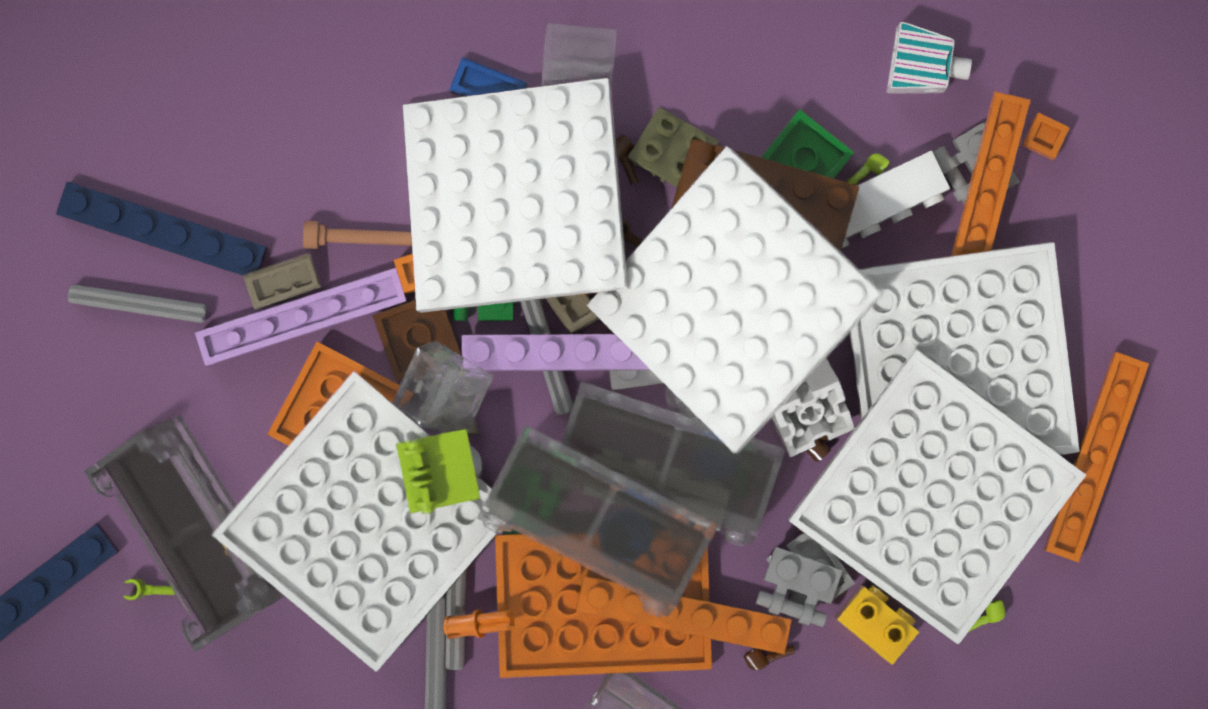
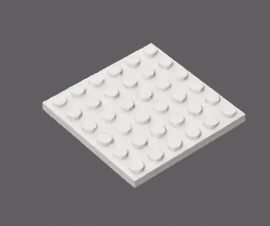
[403,78,628,313]
[587,147,884,453]
[850,242,1080,455]
[788,349,1086,645]
[212,371,516,672]

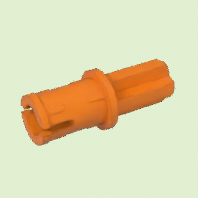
[443,610,515,639]

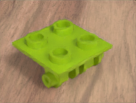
[396,429,481,514]

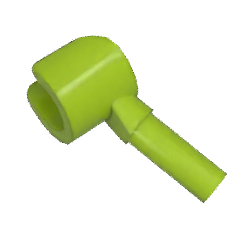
[845,153,889,185]
[123,578,175,600]
[968,600,1006,632]

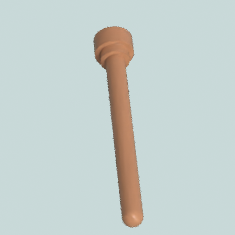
[303,221,412,249]

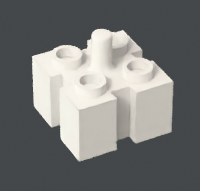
[771,358,855,457]

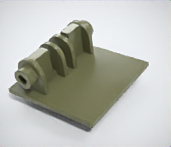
[627,107,719,188]

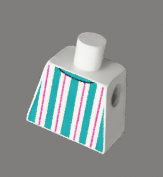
[886,22,972,94]

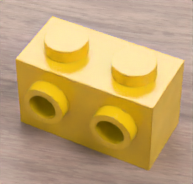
[834,585,919,665]

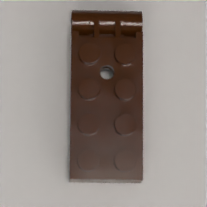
[671,140,860,252]

